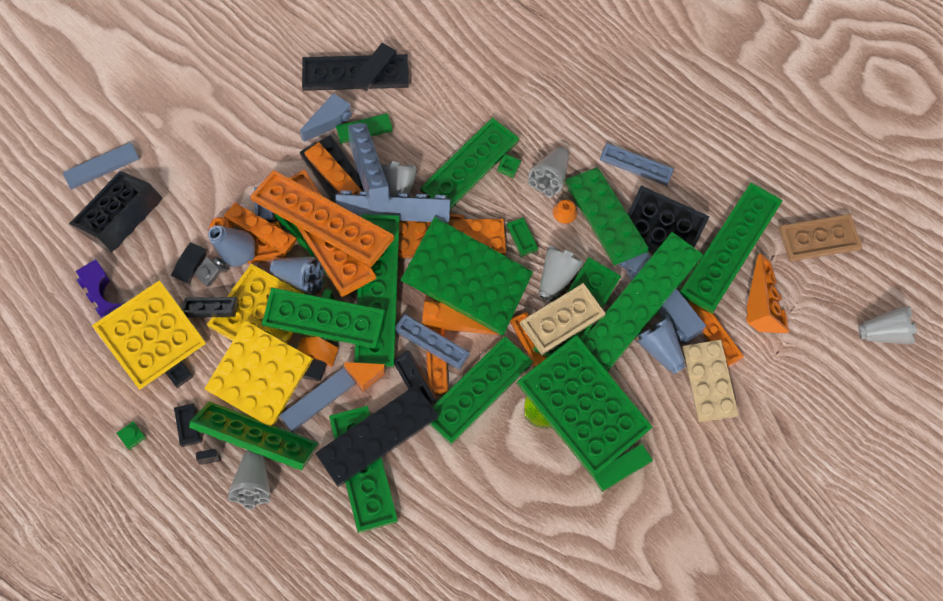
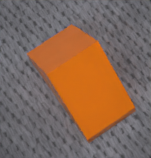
[297,337,339,367]
[344,362,385,392]

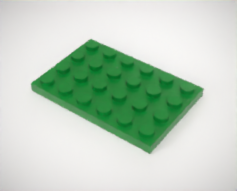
[400,217,533,336]
[516,335,653,478]

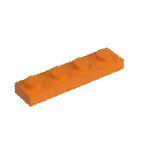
[304,142,362,194]
[224,202,297,255]

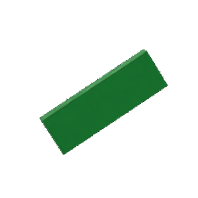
[336,113,393,144]
[593,444,653,492]

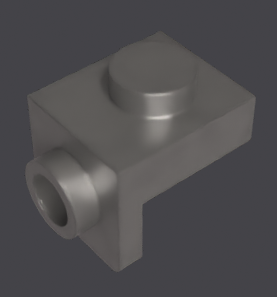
[194,257,229,287]

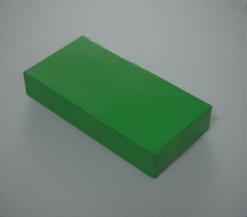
[506,217,538,257]

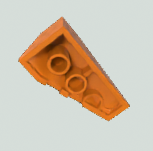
[746,254,789,333]
[422,295,499,335]

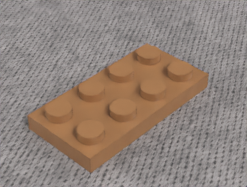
[779,214,862,262]

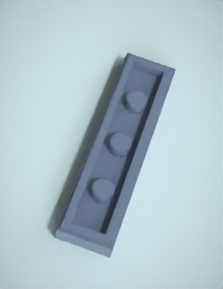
[62,142,139,190]
[600,143,674,186]
[395,314,470,371]
[279,368,356,432]

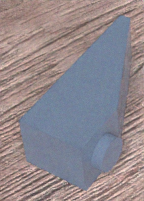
[300,93,352,142]

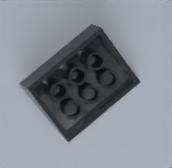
[69,171,163,253]
[628,185,710,253]

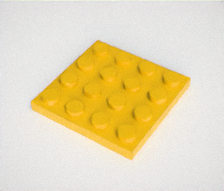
[207,264,304,344]
[92,280,206,390]
[204,321,313,426]

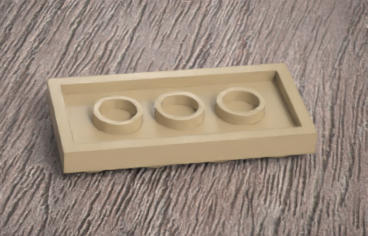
[520,283,606,355]
[682,340,739,423]

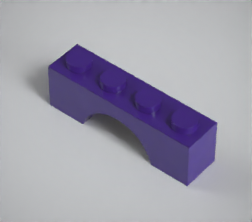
[75,259,125,318]

